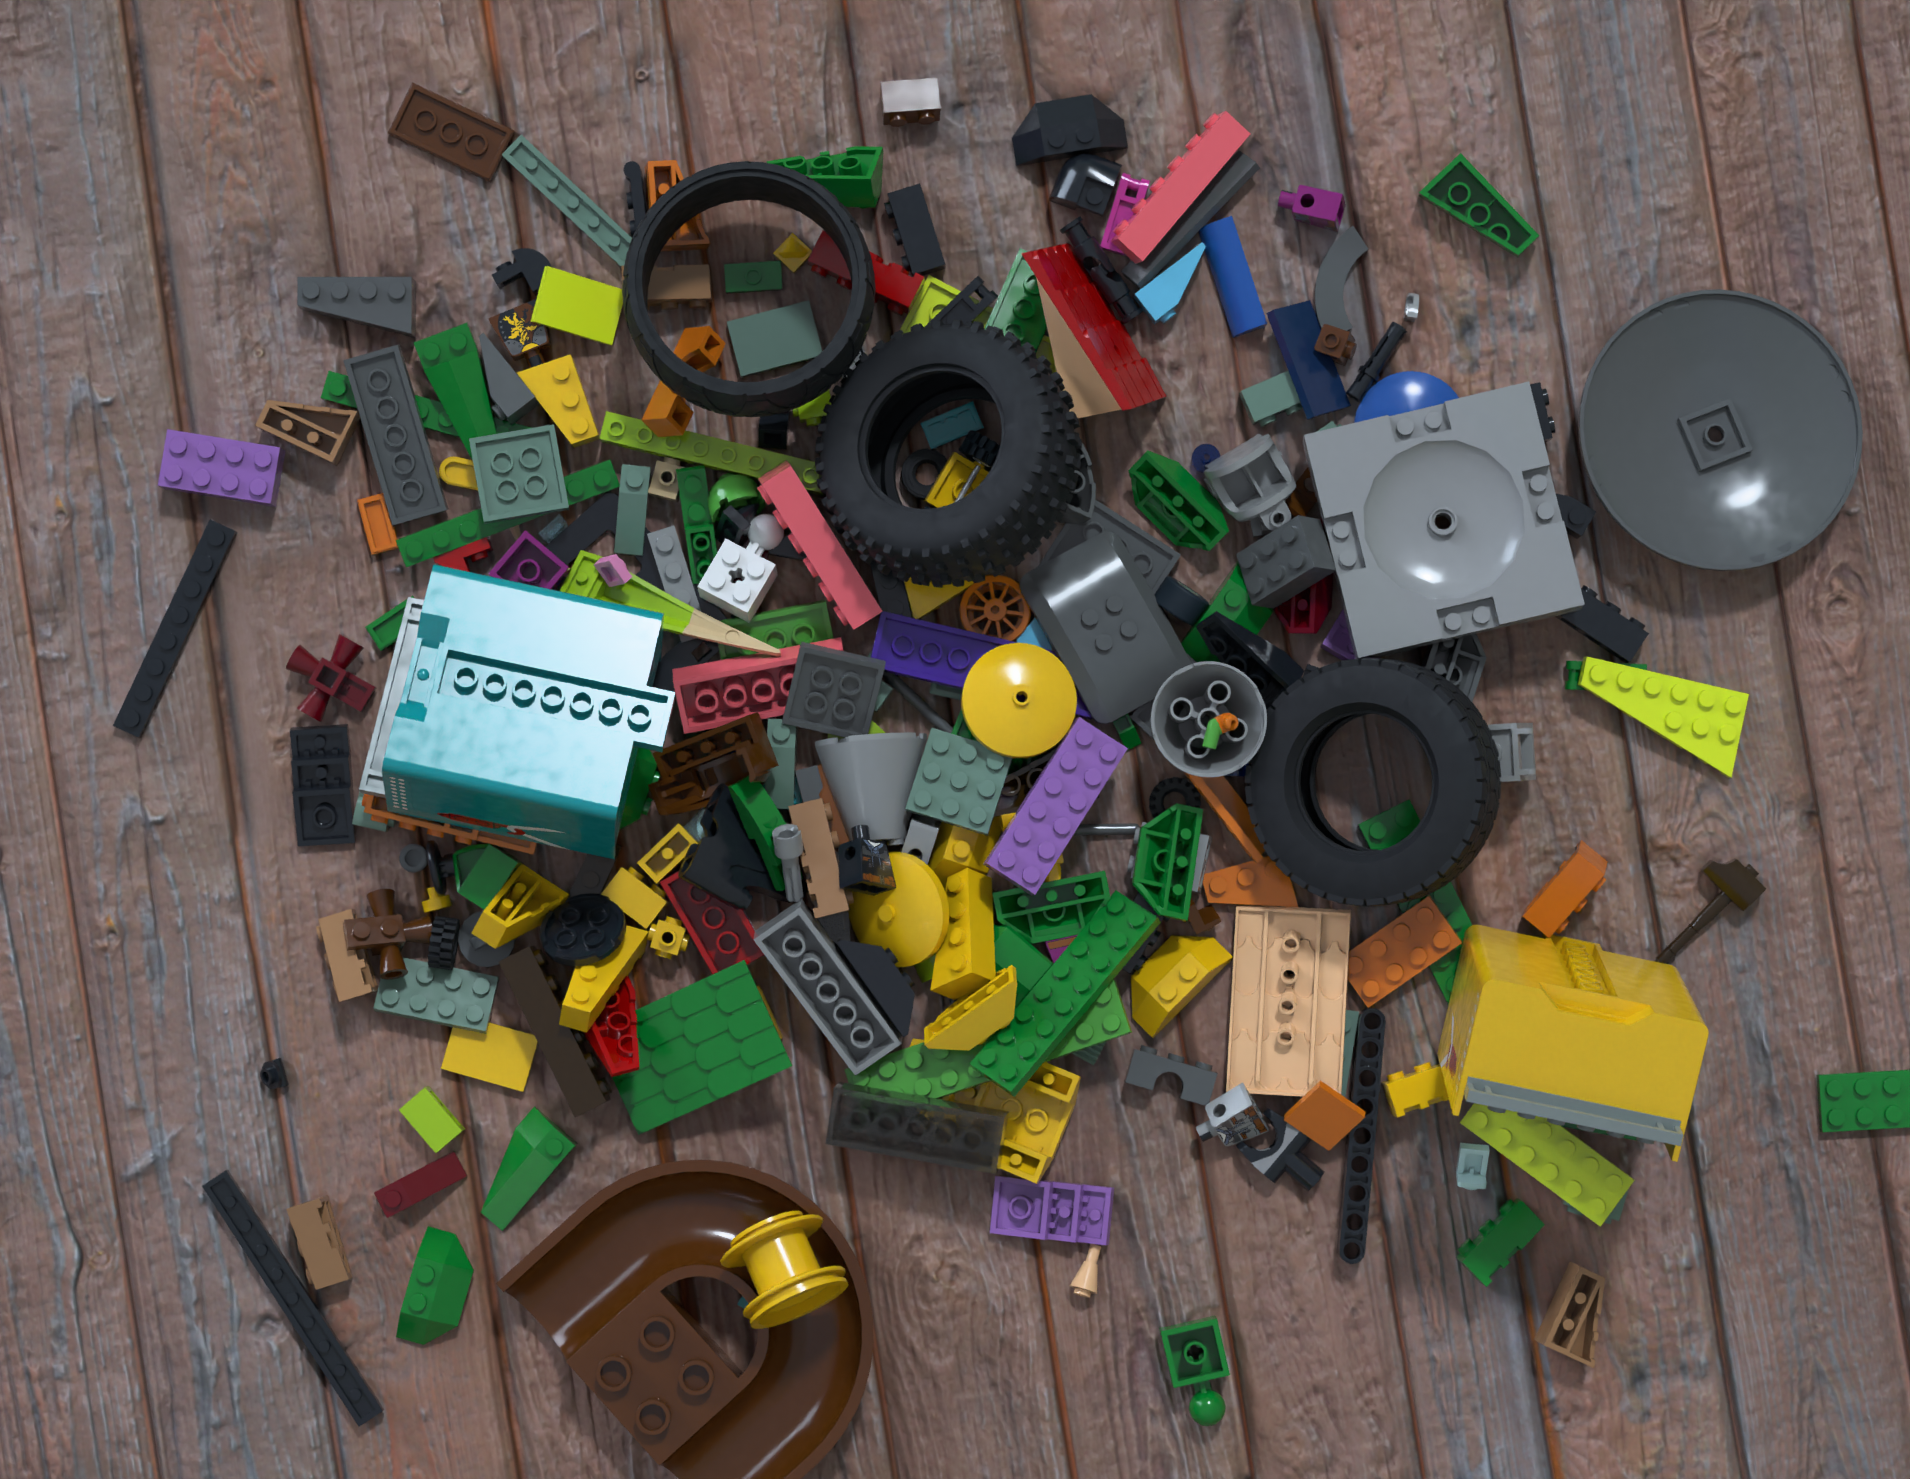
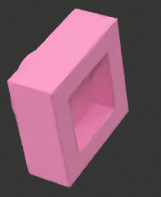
[594,554,632,587]

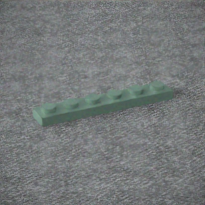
[502,135,632,267]

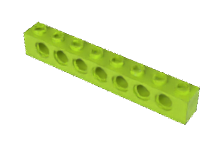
[599,411,823,496]

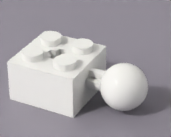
[697,514,784,623]

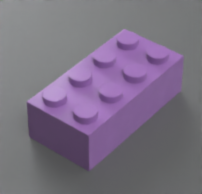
[158,429,285,507]

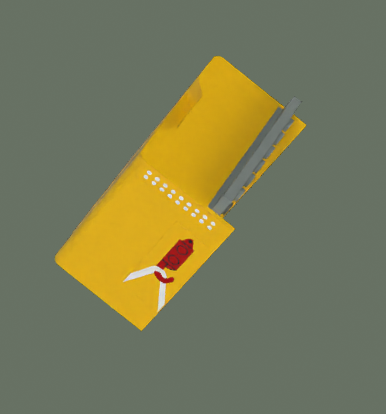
[1437,925,1709,1162]

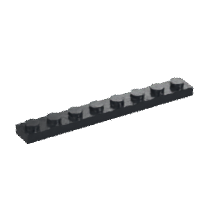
[113,519,237,738]

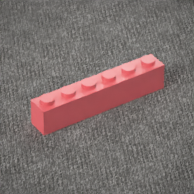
[1111,111,1251,264]

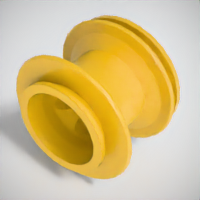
[720,1211,848,1329]

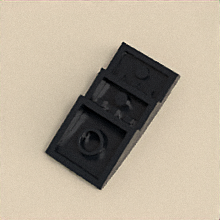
[290,724,356,847]

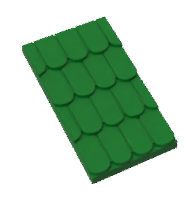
[612,960,793,1135]

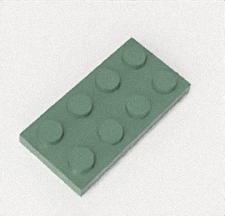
[373,957,499,1034]

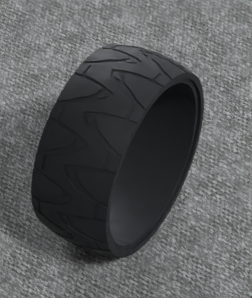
[622,161,876,417]

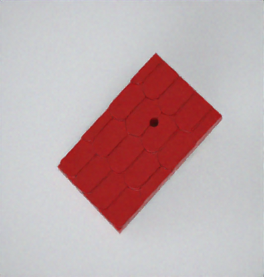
[1021,243,1167,418]

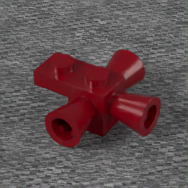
[286,634,376,722]

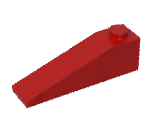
[582,976,639,1077]

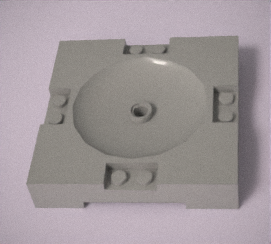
[1302,382,1585,659]

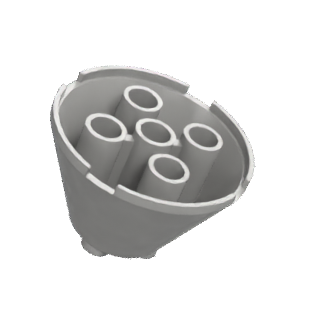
[1151,661,1267,778]

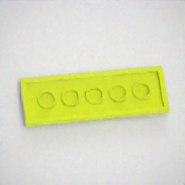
[1460,1103,1635,1227]

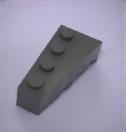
[297,277,416,338]

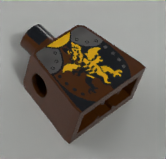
[488,299,551,368]

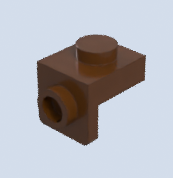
[1314,324,1357,366]
[1183,899,1221,935]

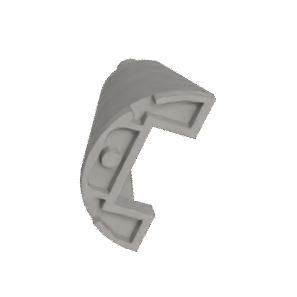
[815,732,927,846]

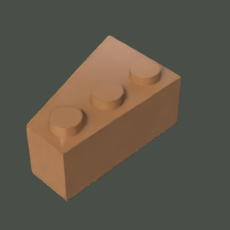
[316,909,379,1002]

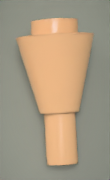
[1070,1244,1101,1298]

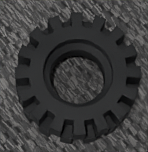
[1149,777,1201,819]
[428,916,460,970]

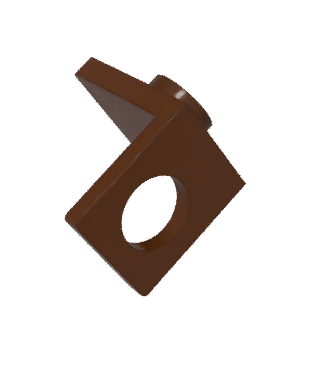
[1285,467,1317,517]

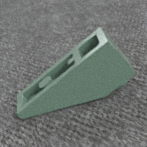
[614,464,651,556]
[765,719,798,810]

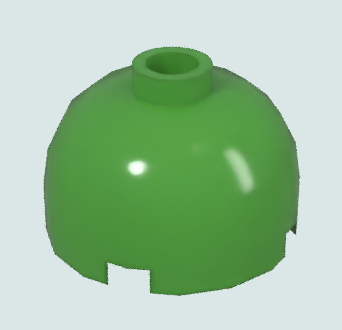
[707,473,766,523]

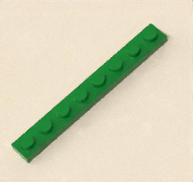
[321,371,531,438]
[396,459,620,567]

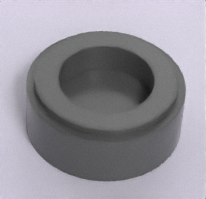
[399,844,428,873]

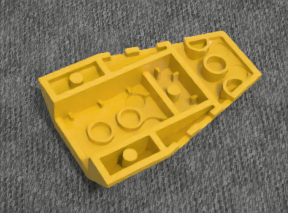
[910,1038,1081,1184]

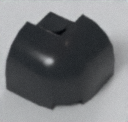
[1049,153,1122,217]

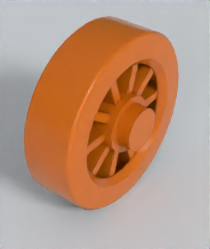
[960,575,1032,642]

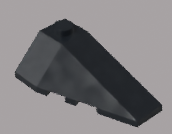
[1196,611,1305,710]

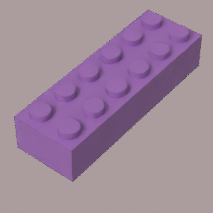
[983,717,1128,896]

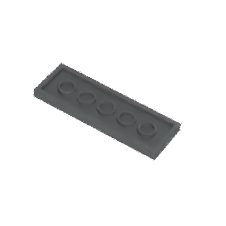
[343,344,448,525]

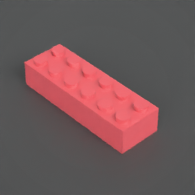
[757,460,883,630]
[672,637,844,734]

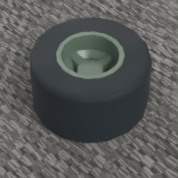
[1154,576,1209,626]

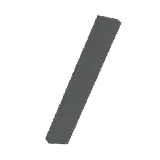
[1121,150,1260,289]

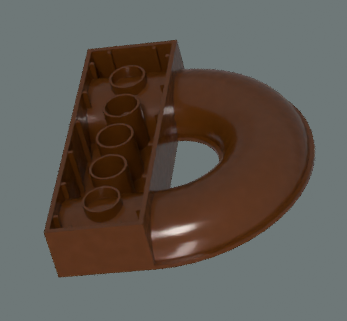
[496,1159,874,1479]

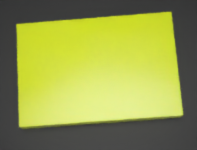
[531,266,623,345]

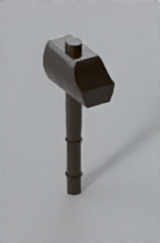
[1656,858,1766,964]

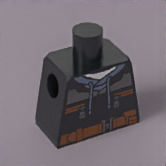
[838,825,896,896]

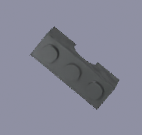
[1124,1045,1218,1106]

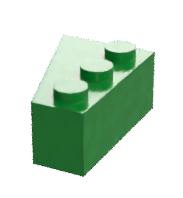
[1456,1198,1545,1287]

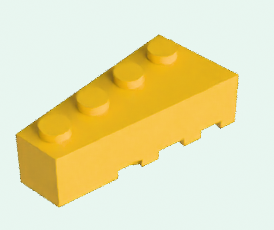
[930,868,996,1000]
[559,925,649,1033]

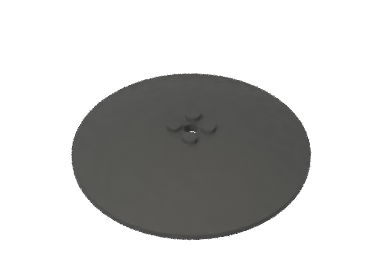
[1578,289,1863,571]

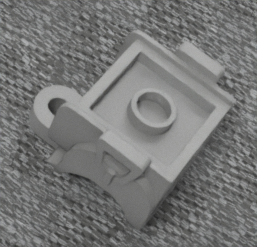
[1203,434,1296,531]

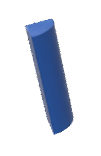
[1198,216,1267,338]

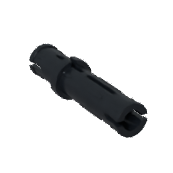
[1346,322,1407,403]

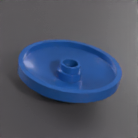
[1354,371,1459,423]

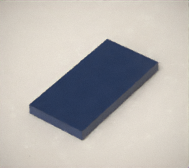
[1266,300,1351,420]

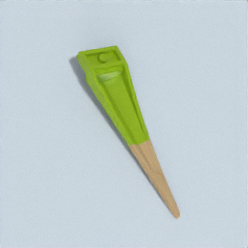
[560,550,781,657]

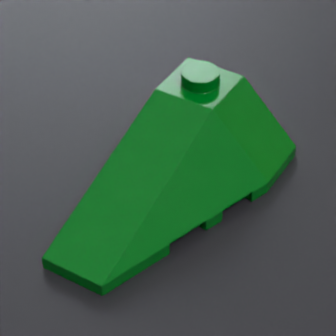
[767,146,884,209]

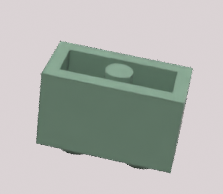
[1239,371,1303,427]

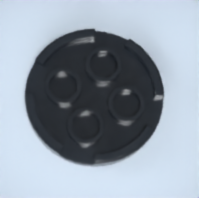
[540,893,626,966]

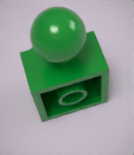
[1159,1315,1230,1426]

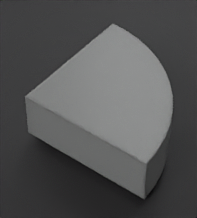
[1403,293,1419,322]

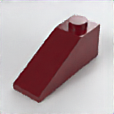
[374,1151,467,1218]

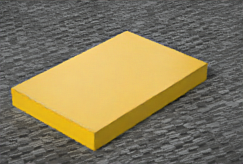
[441,1022,538,1092]

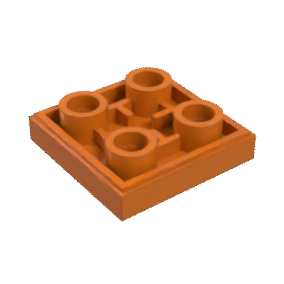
[1284,1080,1366,1151]

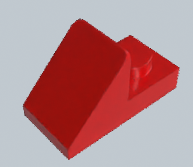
[433,537,493,572]

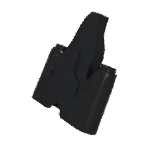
[678,783,808,910]

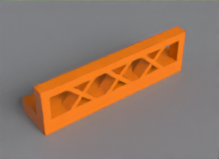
[1184,772,1265,863]

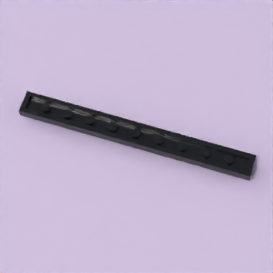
[202,1170,384,1427]

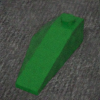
[481,1106,578,1231]

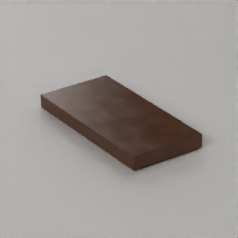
[388,82,515,183]

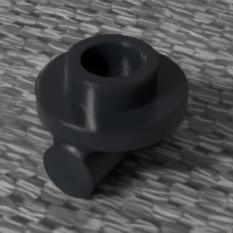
[260,1058,289,1090]

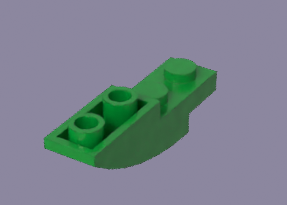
[676,465,717,584]
[728,775,804,891]

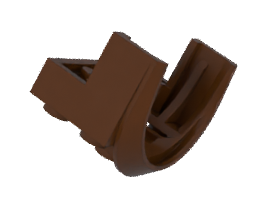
[648,712,779,815]

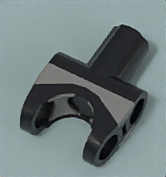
[1236,1108,1325,1191]

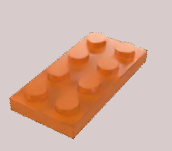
[1348,895,1462,1008]

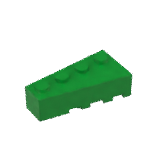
[1418,153,1539,258]

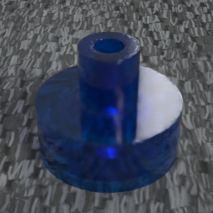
[1191,444,1220,473]

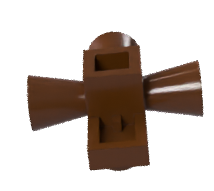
[343,889,432,979]

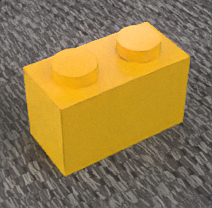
[637,823,699,884]
[601,866,669,929]

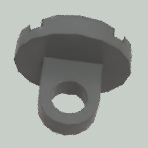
[458,910,516,967]

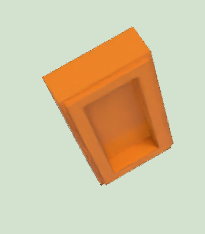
[357,493,399,555]

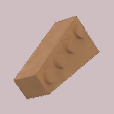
[788,798,854,919]

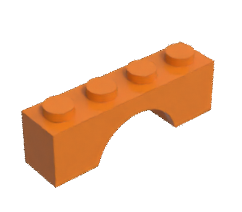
[642,326,726,437]

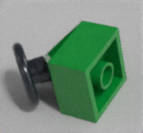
[426,840,524,909]

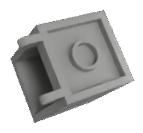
[1488,723,1536,782]

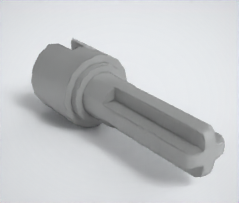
[772,824,803,902]

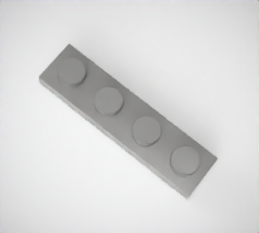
[647,526,701,643]

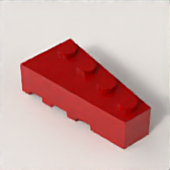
[807,230,925,316]

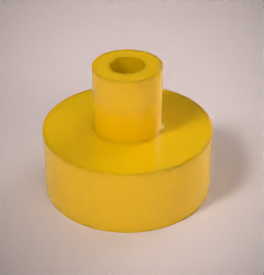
[422,887,452,913]

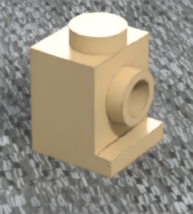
[648,457,685,502]

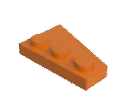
[1202,856,1298,907]

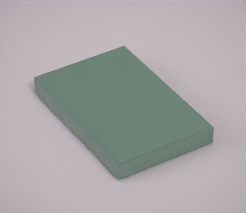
[727,300,822,378]

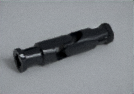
[1060,216,1143,325]

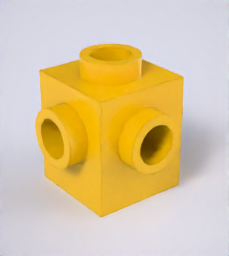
[647,916,690,959]

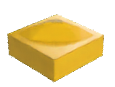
[773,233,812,274]

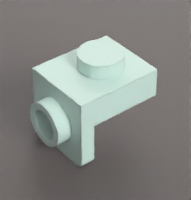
[1456,1143,1490,1190]

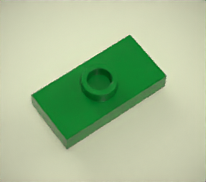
[724,261,783,294]

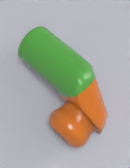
[1202,713,1239,750]

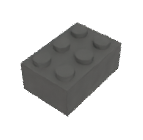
[1236,515,1336,609]

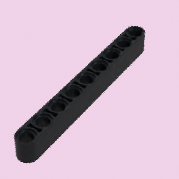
[1337,1008,1386,1264]

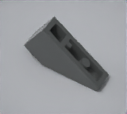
[479,333,538,426]

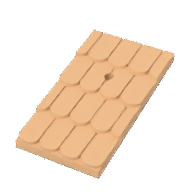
[1226,904,1351,1097]

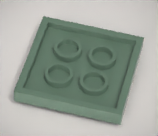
[469,424,569,524]
[905,728,1013,836]

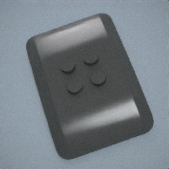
[1019,531,1191,724]

